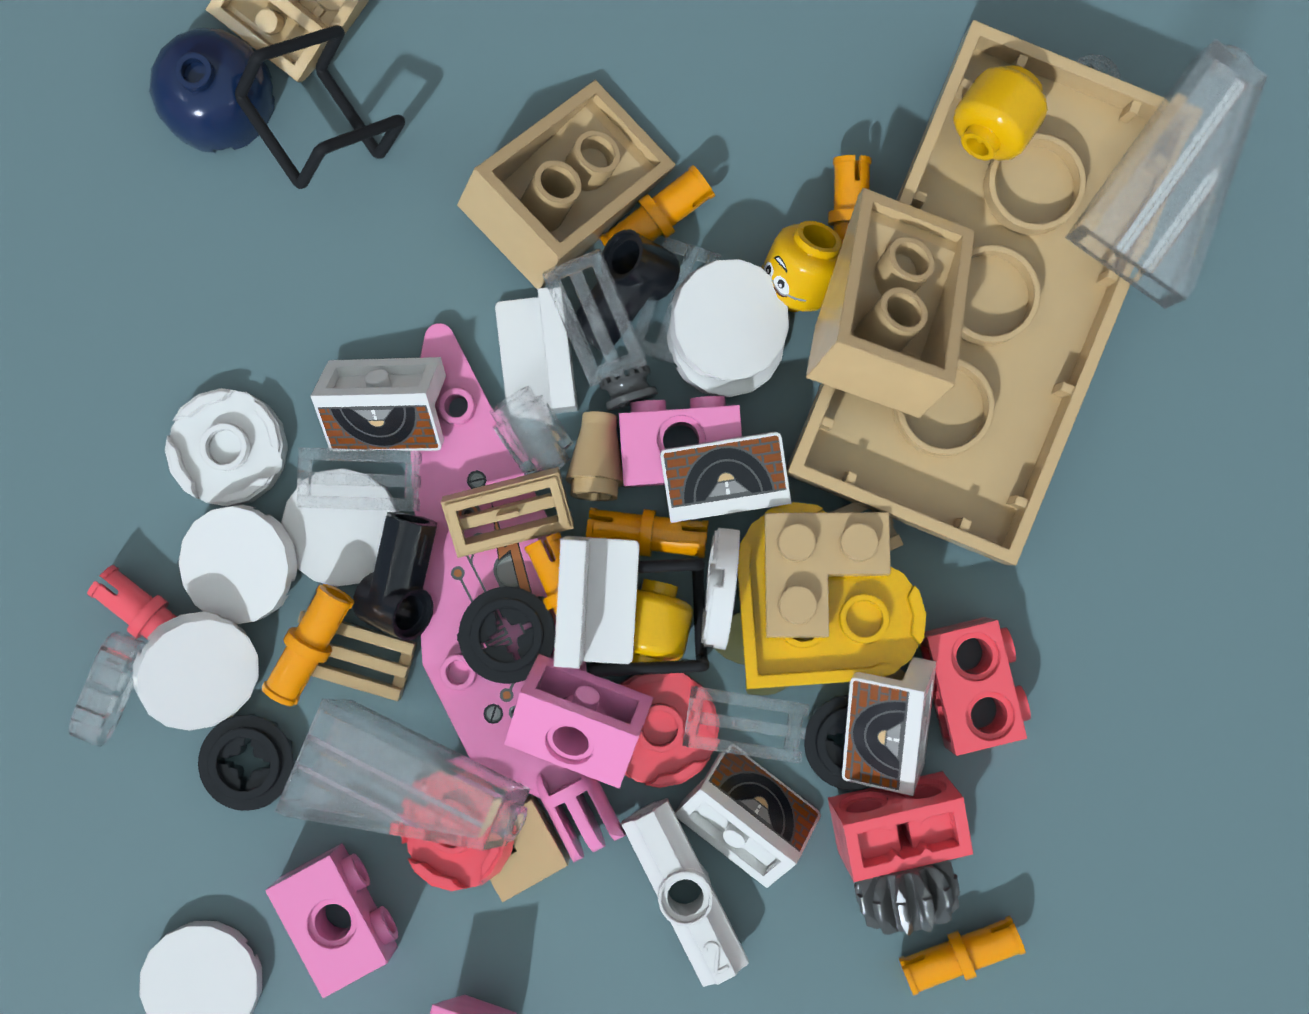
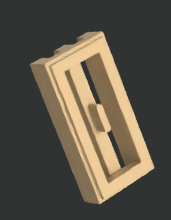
[441,467,574,558]
[297,610,418,701]

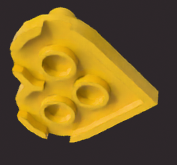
[737,502,926,689]

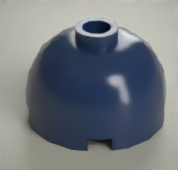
[149,28,275,153]

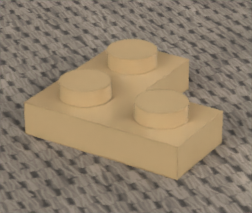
[764,512,891,638]

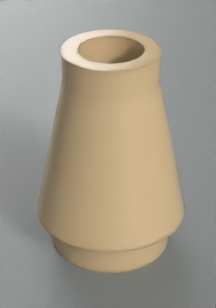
[565,411,624,501]

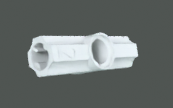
[621,798,749,987]

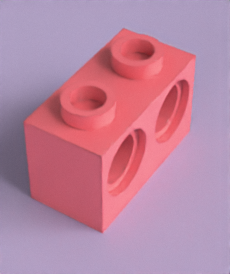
[919,617,1031,756]
[828,771,973,882]

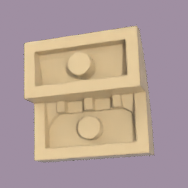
[205,0,369,83]

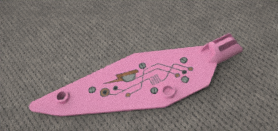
[411,323,626,863]

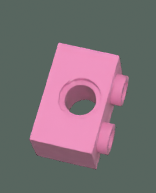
[619,396,742,488]
[504,654,654,789]
[265,843,398,998]

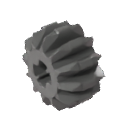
[854,860,960,936]

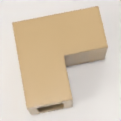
[490,795,570,903]

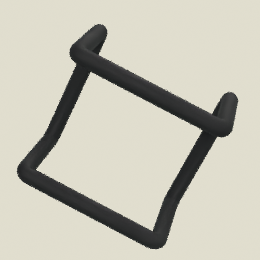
[235,25,405,189]
[587,558,710,677]

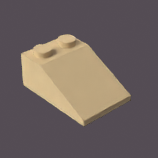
[457,79,676,289]
[806,188,975,418]

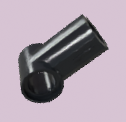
[567,229,680,354]
[353,512,438,641]

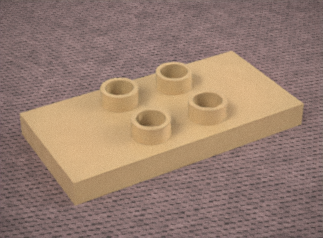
[786,20,1200,566]

